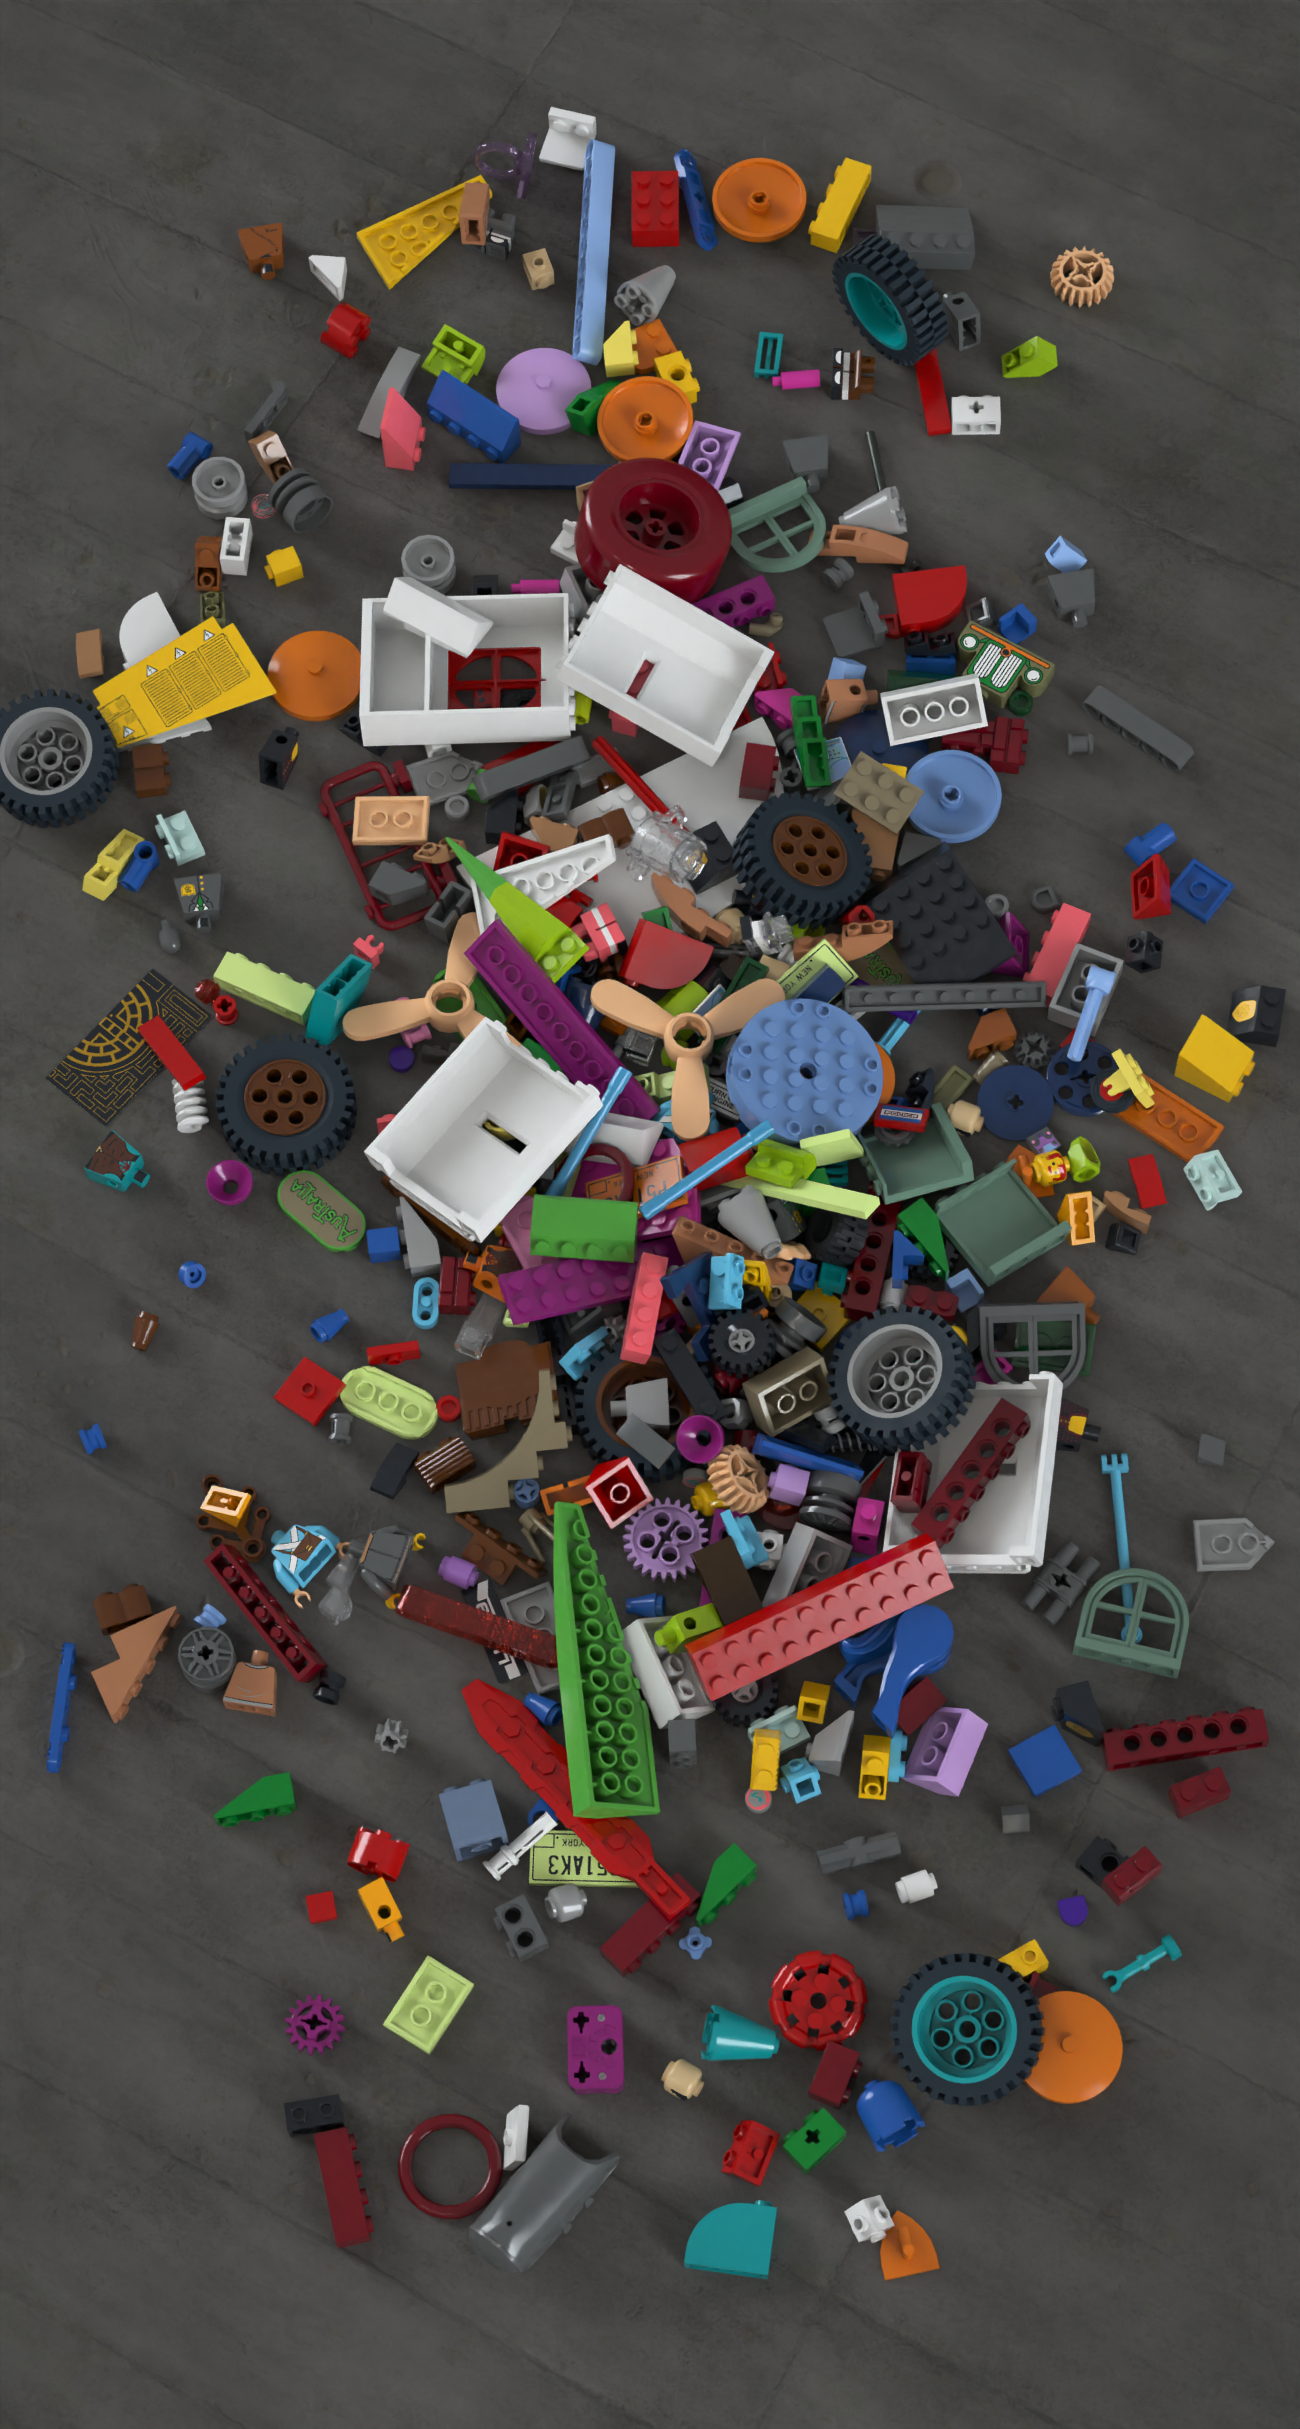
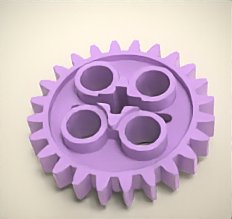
[623,1497,709,1583]

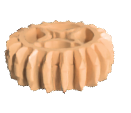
[1050,246,1114,308]
[706,1444,771,1515]

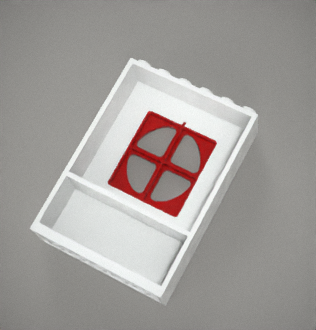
[359,593,576,746]

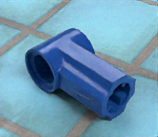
[167,432,213,480]
[1124,822,1176,867]
[118,841,160,892]

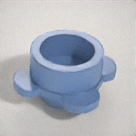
[679,1927,712,1960]

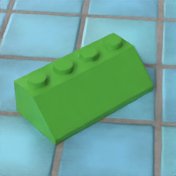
[530,1194,638,1263]

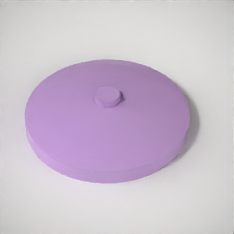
[496,348,591,435]

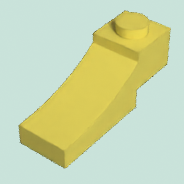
[82,829,145,901]

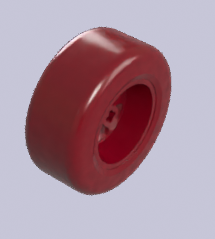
[574,458,732,604]

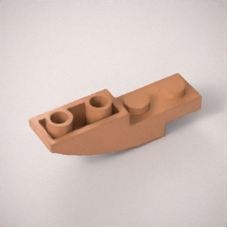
[808,525,909,564]
[651,872,733,948]
[793,920,893,962]

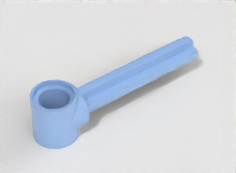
[1067,965,1116,1062]

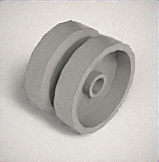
[192,457,248,520]
[401,535,457,594]

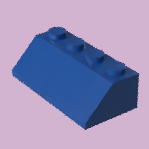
[427,370,521,464]

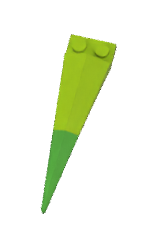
[446,837,590,983]

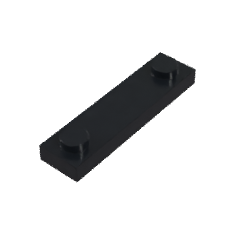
[653,1328,728,1422]

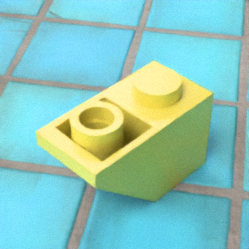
[603,321,639,377]

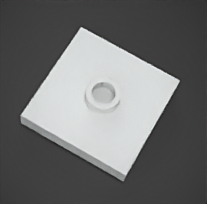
[503,2105,529,2171]

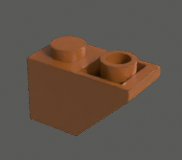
[195,536,223,592]
[967,1008,1017,1061]

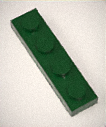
[697,956,769,1056]

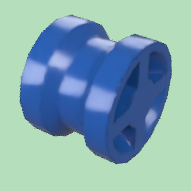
[78,1423,107,1455]
[842,1889,869,1921]

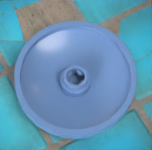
[905,750,1002,843]

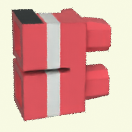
[570,902,628,963]

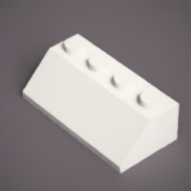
[880,673,988,746]
[622,1616,715,1729]

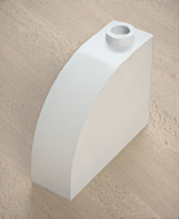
[119,592,180,670]

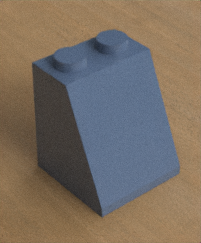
[439,1779,509,1862]

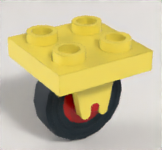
[1090,1049,1155,1114]

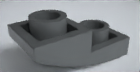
[616,1413,675,1469]

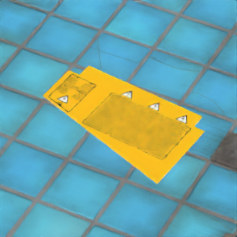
[93,616,277,748]

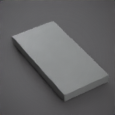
[500,1581,560,1696]

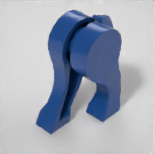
[833,1604,954,1739]

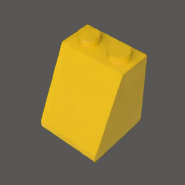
[1174,1014,1255,1103]

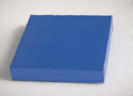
[1170,858,1234,924]
[1008,1725,1082,1798]

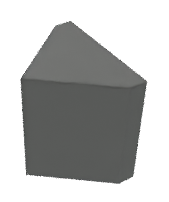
[1000,1804,1030,1834]

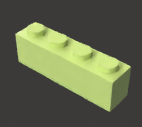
[213,951,315,1026]

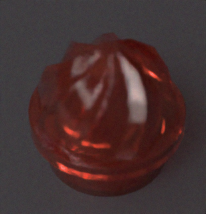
[194,979,220,1004]

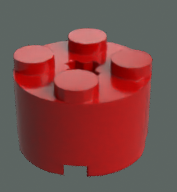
[320,301,371,359]
[347,1827,410,1882]

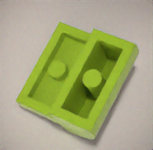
[421,324,486,385]
[656,980,709,1041]
[745,1138,817,1189]

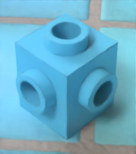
[779,1757,821,1804]

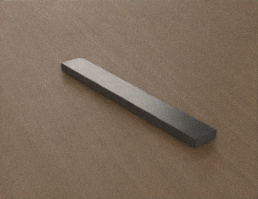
[843,981,1046,1012]

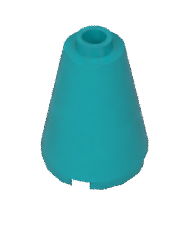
[701,2005,780,2061]

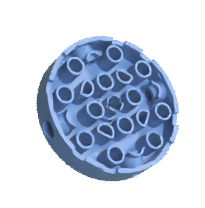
[726,998,883,1149]

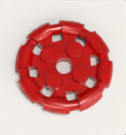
[768,1950,868,2051]

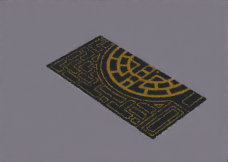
[46,969,212,1127]

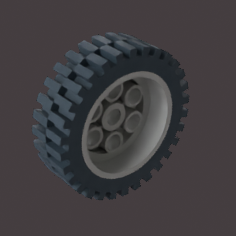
[0,689,120,828]
[827,1305,976,1453]

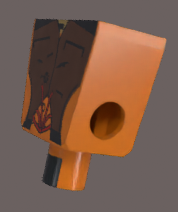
[463,1245,523,1303]

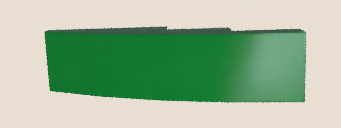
[789,695,831,788]

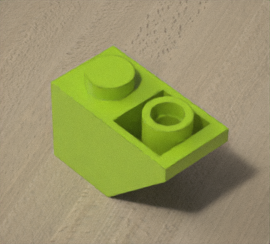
[1001,336,1058,378]

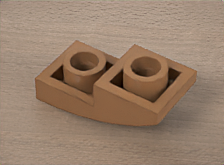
[76,629,105,679]
[413,837,466,864]
[1103,1191,1152,1234]

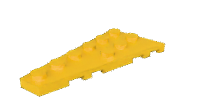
[356,175,492,290]

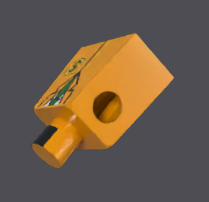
[358,1877,405,1943]

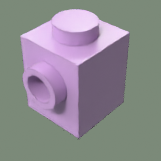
[767,1463,810,1506]

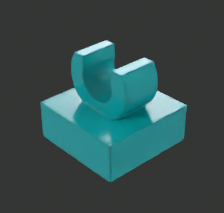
[817,1262,848,1297]

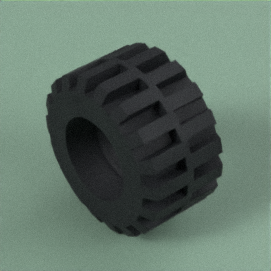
[805,1208,869,1268]

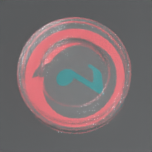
[251,494,276,519]

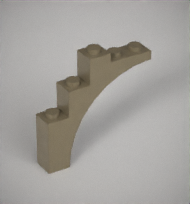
[444,1368,573,1513]

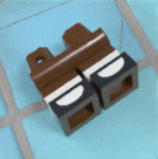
[831,348,875,400]

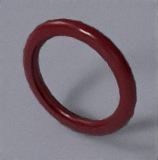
[553,1143,635,1202]
[398,2114,503,2219]

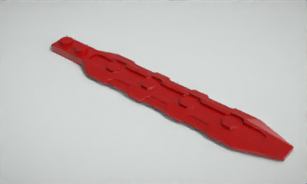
[461,1678,691,1920]

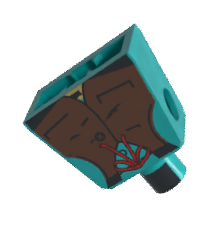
[84,1130,150,1192]

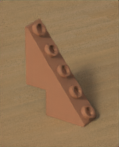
[672,1216,794,1285]
[91,1606,182,1724]

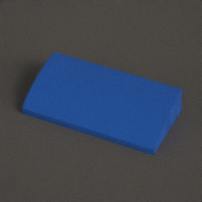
[751,1433,864,1482]

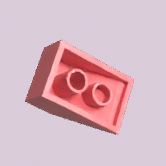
[380,387,426,471]

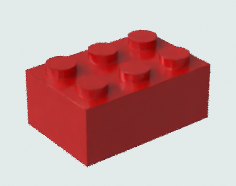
[632,171,679,247]

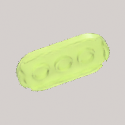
[340,1366,438,1440]

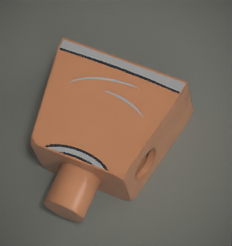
[817,679,878,725]
[223,1650,277,1717]

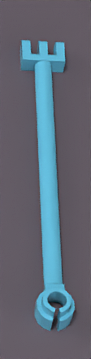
[1100,1453,1142,1645]

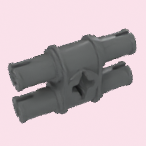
[1020,1541,1101,1628]

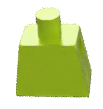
[654,1603,723,1655]

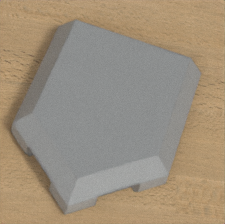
[405,751,483,806]
[1193,1518,1275,1572]

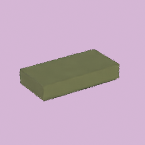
[930,1064,974,1113]

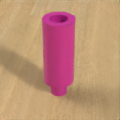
[772,369,820,390]
[511,579,560,594]

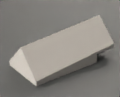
[383,577,493,658]
[562,1113,664,1167]

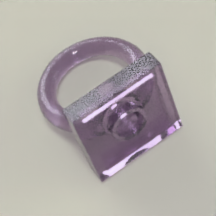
[471,132,537,199]

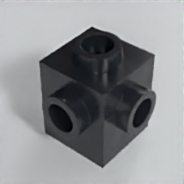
[1125,931,1163,974]

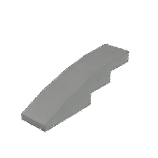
[357,347,421,440]

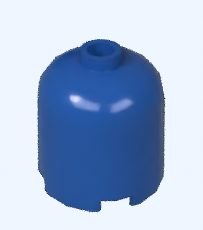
[856,2079,925,2152]

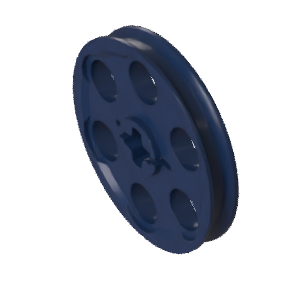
[1046,1041,1119,1117]

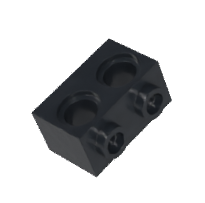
[284,2094,345,2137]

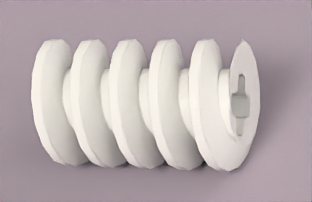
[171,1079,209,1133]

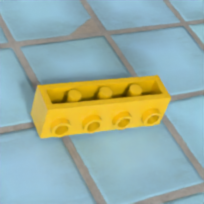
[808,158,872,253]

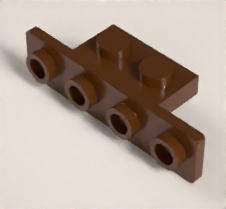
[454,1511,548,1586]

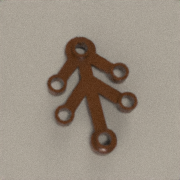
[196,1474,271,1563]

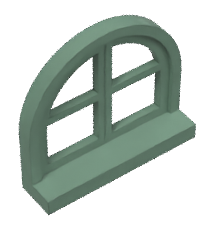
[728,476,827,573]
[1072,1568,1189,1679]

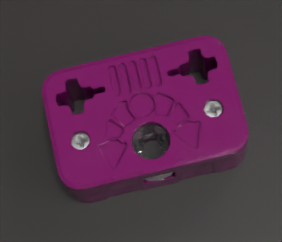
[567,2005,624,2094]

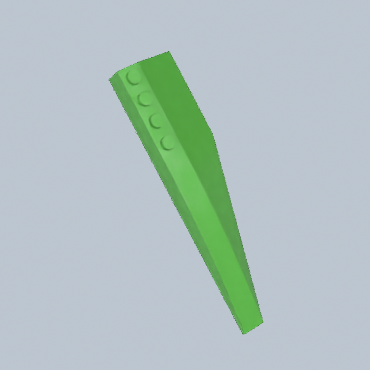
[553,1501,660,1819]

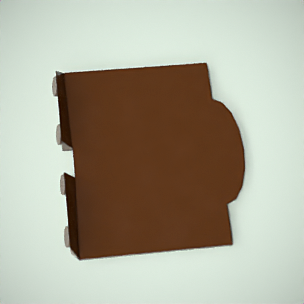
[455,1340,560,1441]

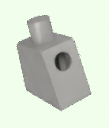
[610,1378,670,1434]

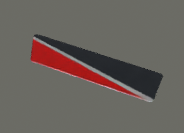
[859,1449,887,1498]

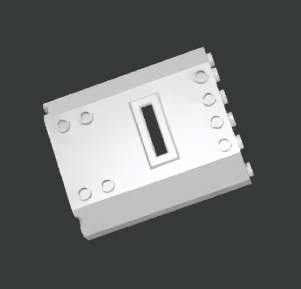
[556,564,774,767]
[364,1017,603,1243]
[883,1371,1063,1574]

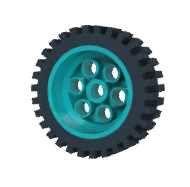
[832,234,949,366]
[890,1953,1045,2106]

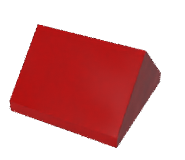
[493,831,551,871]
[1131,854,1171,920]
[584,1456,654,1529]

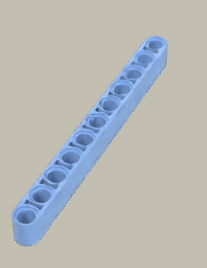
[572,139,615,366]

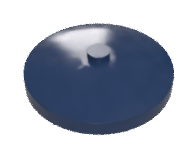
[832,710,928,775]

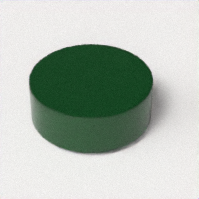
[1008,690,1033,716]

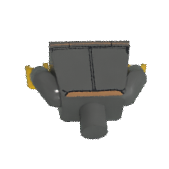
[347,1525,426,1609]

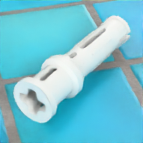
[482,1812,557,1881]

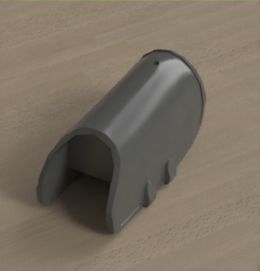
[468,2112,621,2274]

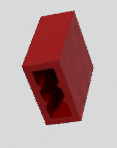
[678,1127,754,1191]

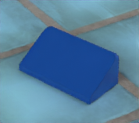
[906,653,956,675]

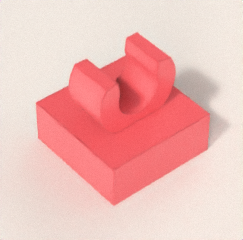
[353,934,384,969]

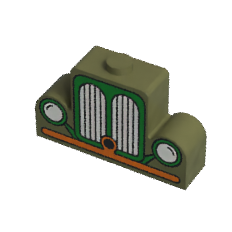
[957,620,1055,709]

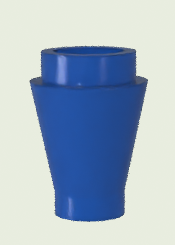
[309,1309,349,1343]
[626,1593,666,1618]
[523,1692,563,1727]

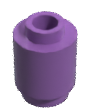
[438,1556,479,1590]

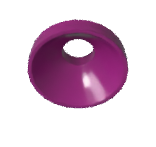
[206,1160,253,1206]
[676,1415,724,1463]

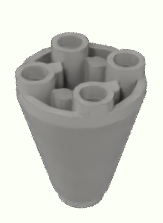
[614,265,676,326]
[838,486,908,535]
[718,1185,782,1260]

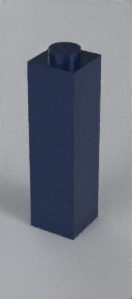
[790,963,846,1003]

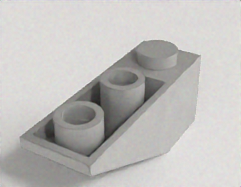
[396,1197,441,1277]

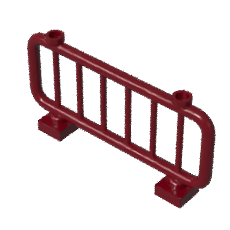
[318,760,457,931]

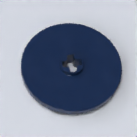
[977,1065,1054,1141]

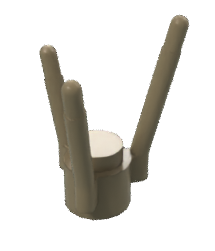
[519,1507,554,1563]

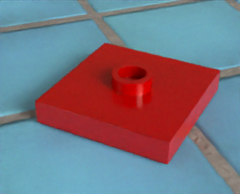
[273,1357,346,1427]

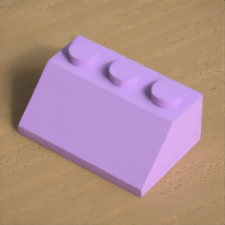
[678,420,741,491]
[901,1707,988,1797]

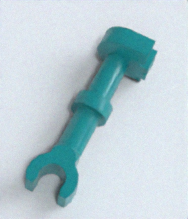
[1102,1934,1182,1993]

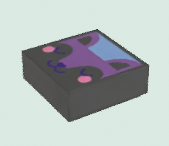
[1026,1127,1062,1156]

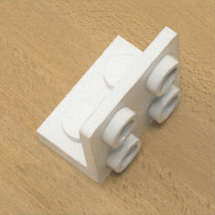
[539,107,597,171]

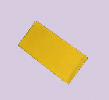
[742,1260,772,1302]

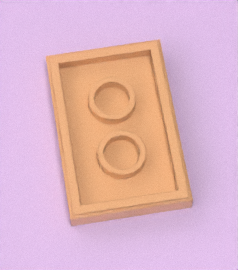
[352,796,430,845]

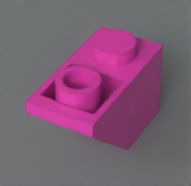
[754,688,803,730]

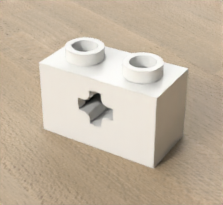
[951,395,1001,435]
[220,517,253,576]

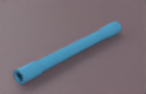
[545,1066,633,1196]
[638,1119,775,1220]

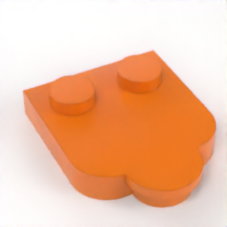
[632,319,678,374]

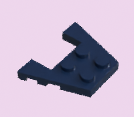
[660,1252,718,1362]

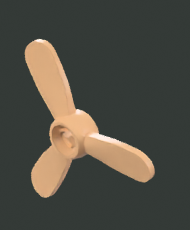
[342,912,523,1047]
[590,978,785,1142]

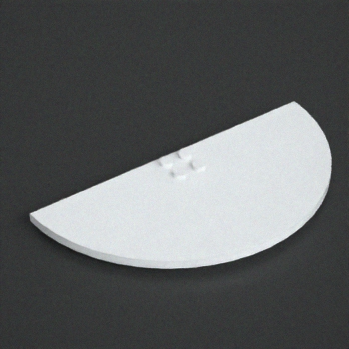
[456,717,784,947]

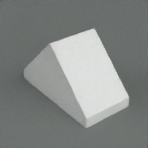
[309,255,347,301]

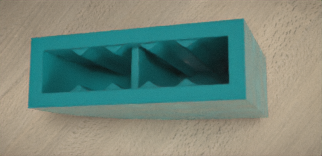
[305,954,373,1046]
[684,2200,777,2280]

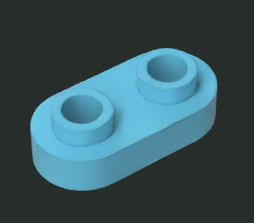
[412,1277,439,1329]
[888,1729,908,1782]

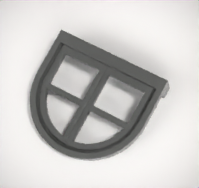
[978,1301,1086,1390]

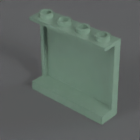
[855,1102,974,1205]
[934,1158,1072,1287]

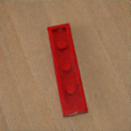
[914,348,952,436]
[137,1015,206,1091]

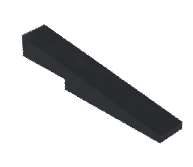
[535,1315,578,1435]

